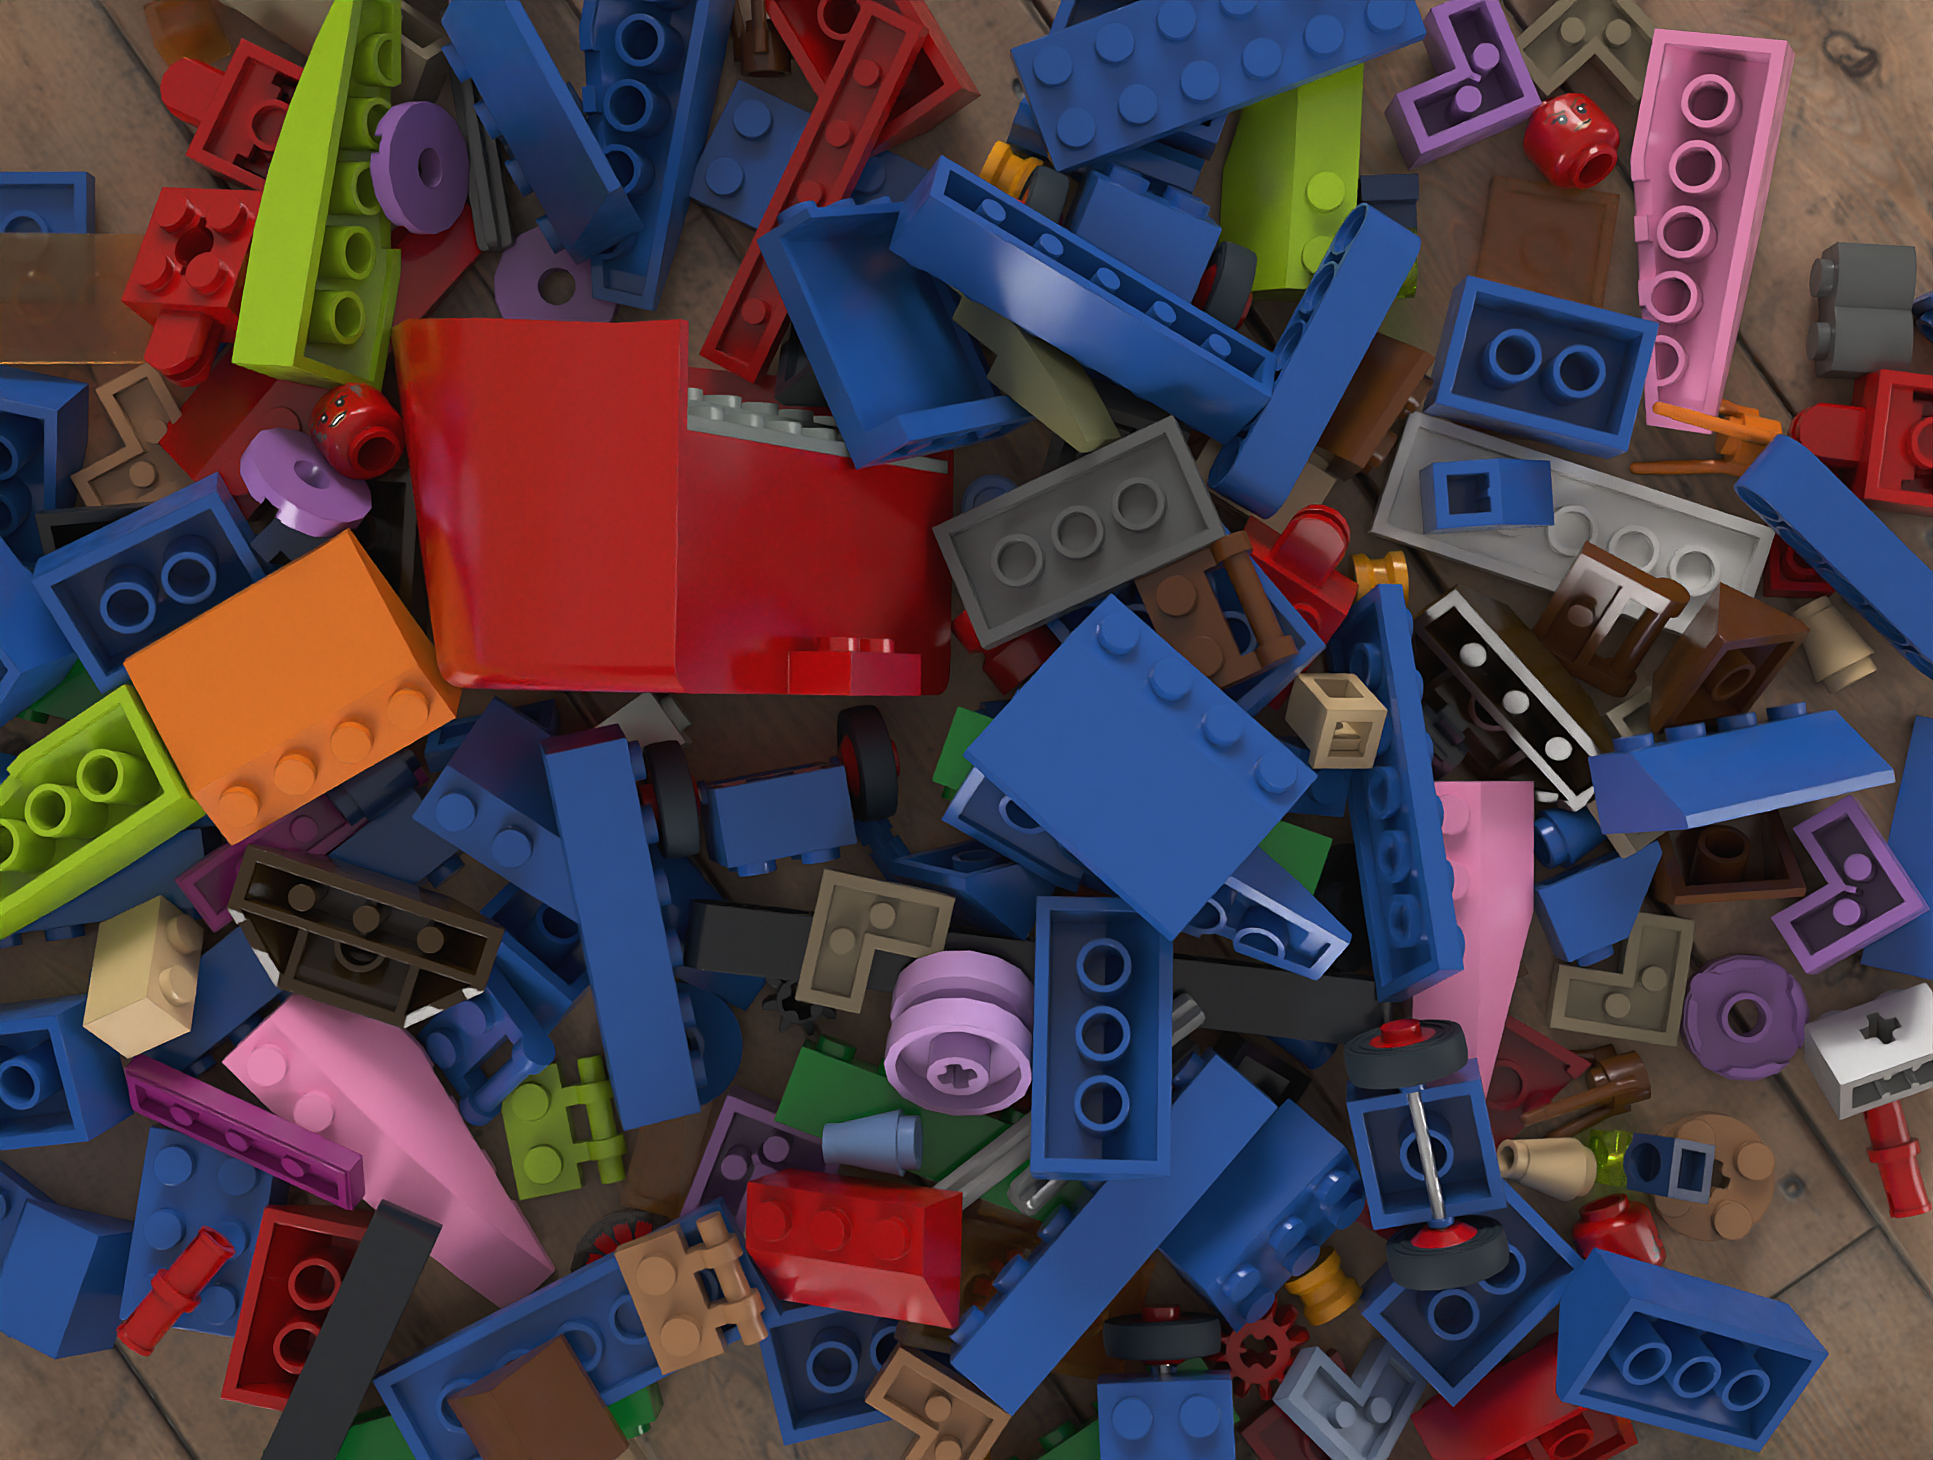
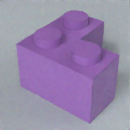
[1384,0,1542,171]
[1771,794,1931,975]
[680,1085,840,1234]

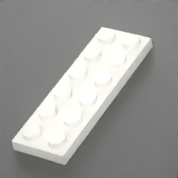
[1367,411,1775,636]

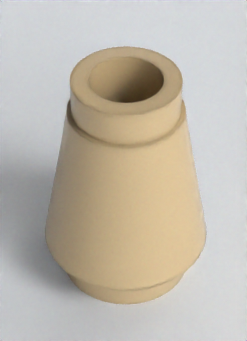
[1791,595,1878,695]
[1497,1137,1597,1201]

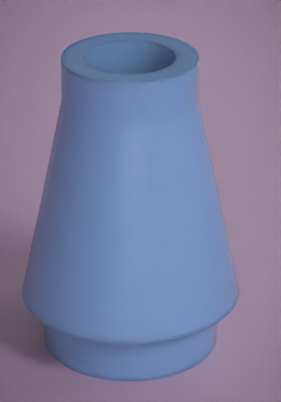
[822,1109,923,1176]

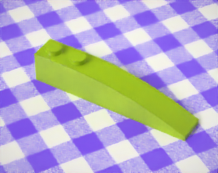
[231,0,401,392]
[1217,62,1364,303]
[0,684,206,940]

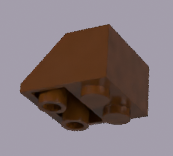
[1312,332,1436,482]

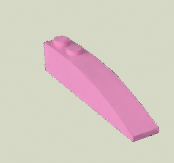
[1630,29,1795,435]
[1402,781,1534,1099]
[222,993,555,1309]

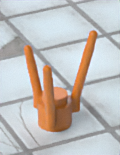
[1629,398,1782,477]

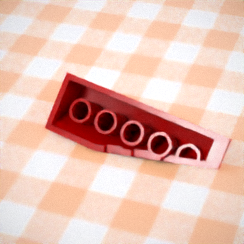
[158,202,484,522]

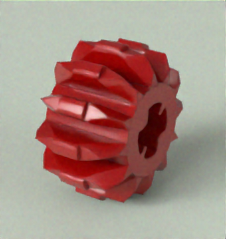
[1202,1293,1310,1400]

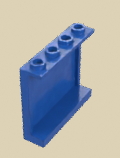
[756,196,1037,470]

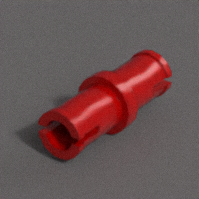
[1862,1099,1932,1218]
[116,1226,236,1357]

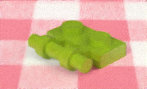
[501,1053,627,1201]

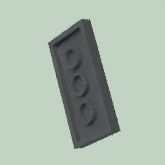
[932,415,1227,650]

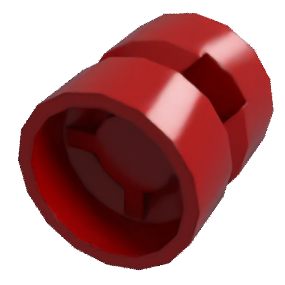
[951,610,1062,696]

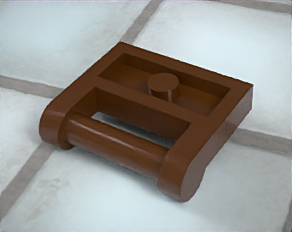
[1134,531,1300,691]
[1531,541,1690,698]

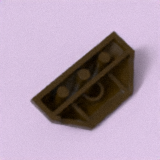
[1411,584,1614,812]
[227,843,506,1029]

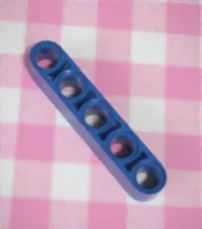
[1207,202,1421,520]
[1734,434,1933,680]

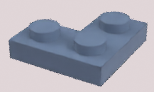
[1272,1338,1428,1460]

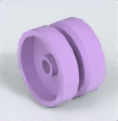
[884,950,1035,1116]

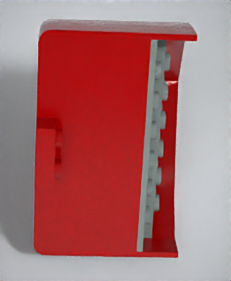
[390,318,954,696]

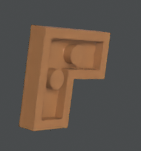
[70,362,195,507]
[865,1339,1012,1460]

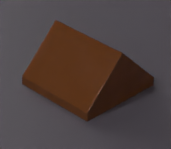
[1649,582,1811,735]
[1649,809,1807,905]
[447,1333,630,1460]

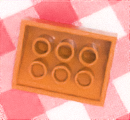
[123,528,463,846]

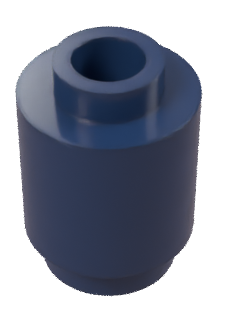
[325,746,422,827]

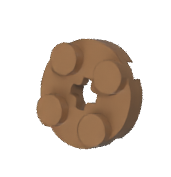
[1648,1111,1775,1242]

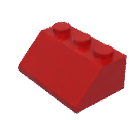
[765,0,981,158]
[746,1168,963,1329]
[220,1205,375,1411]
[1410,1332,1638,1460]

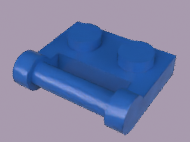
[416,963,556,1127]

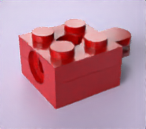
[160,38,304,191]
[121,187,263,388]
[1787,369,1933,518]
[1240,504,1359,711]

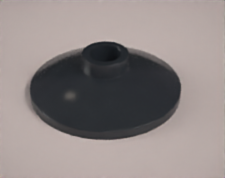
[1313,843,1371,972]

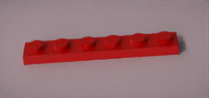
[699,0,930,384]

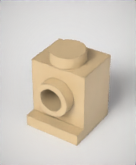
[1285,673,1388,769]

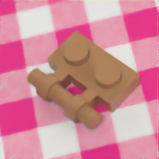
[614,1211,769,1375]

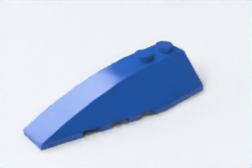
[579,0,735,311]
[941,689,1352,981]
[411,695,767,1011]

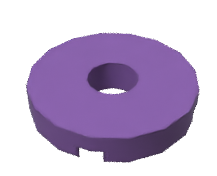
[370,101,470,234]
[494,226,621,323]
[240,428,372,539]
[1679,953,1809,1081]

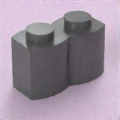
[1806,242,1917,380]

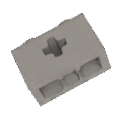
[1804,982,1933,1120]

